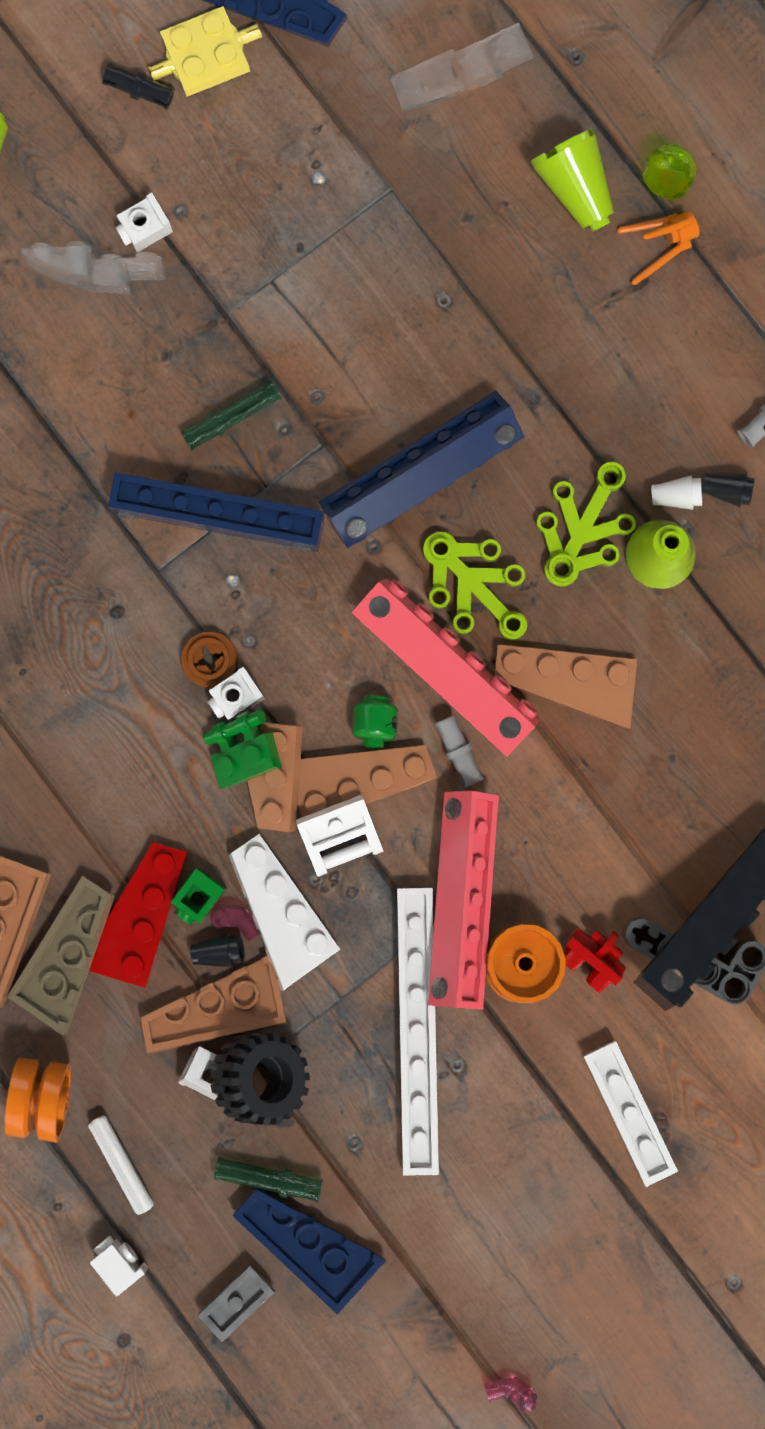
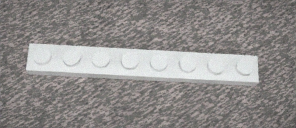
[397,888,439,1176]

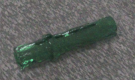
[181,380,282,451]
[214,1157,323,1202]

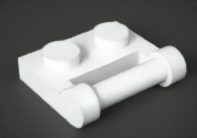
[296,794,384,877]

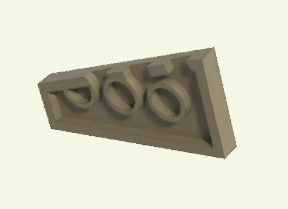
[7,876,115,1036]

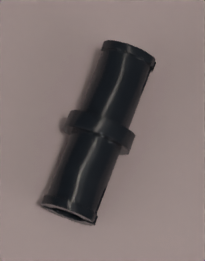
[102,63,175,109]

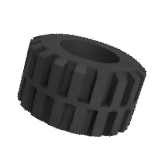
[210,1033,310,1125]

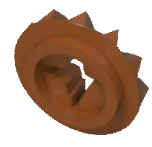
[181,631,237,688]

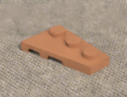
[237,722,303,832]

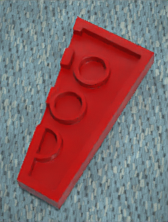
[89,842,188,988]

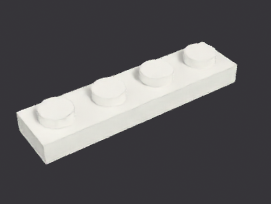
[583,1040,678,1187]

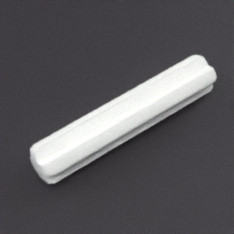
[88,1115,153,1215]

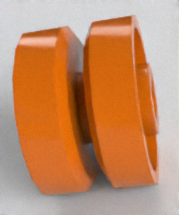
[485,924,566,1003]
[5,1057,71,1143]

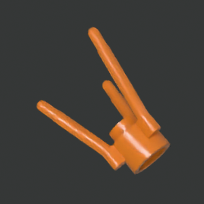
[617,211,700,285]

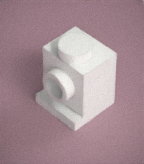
[115,193,173,253]
[207,667,265,722]
[177,1046,218,1100]
[90,1236,149,1297]

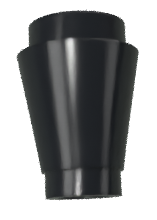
[702,473,755,507]
[190,932,245,968]

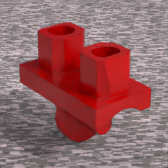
[564,927,626,993]

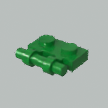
[203,710,282,789]

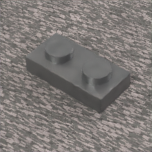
[198,1264,275,1342]

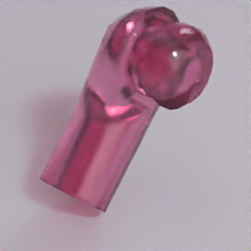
[210,904,260,942]
[485,1377,537,1413]

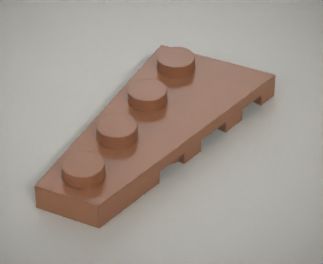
[494,644,637,730]
[297,745,438,817]
[0,855,52,1008]
[141,956,288,1054]

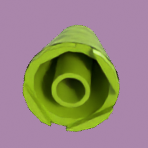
[530,128,614,232]
[626,520,696,589]

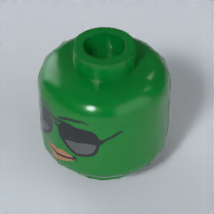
[351,695,399,748]

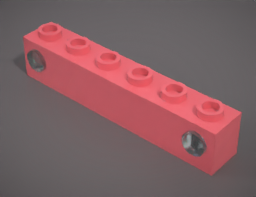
[351,578,541,757]
[428,791,499,1010]

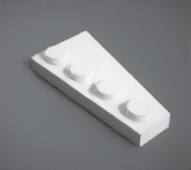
[229,834,340,991]

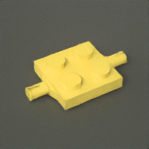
[148,6,262,97]

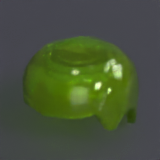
[643,143,697,201]

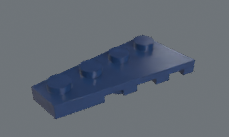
[202,0,348,47]
[232,1187,386,1314]

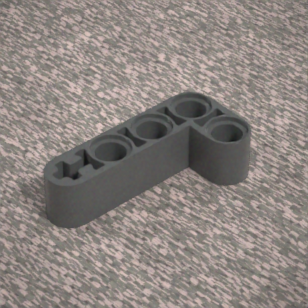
[622,918,765,1005]

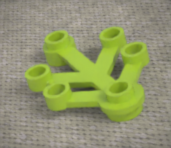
[536,462,636,587]
[423,532,527,640]

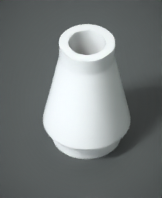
[652,475,702,510]

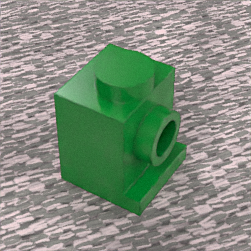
[171,868,227,925]

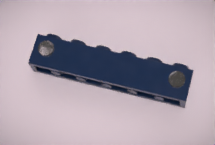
[318,391,525,548]
[108,472,325,552]

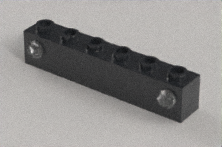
[633,827,765,1011]

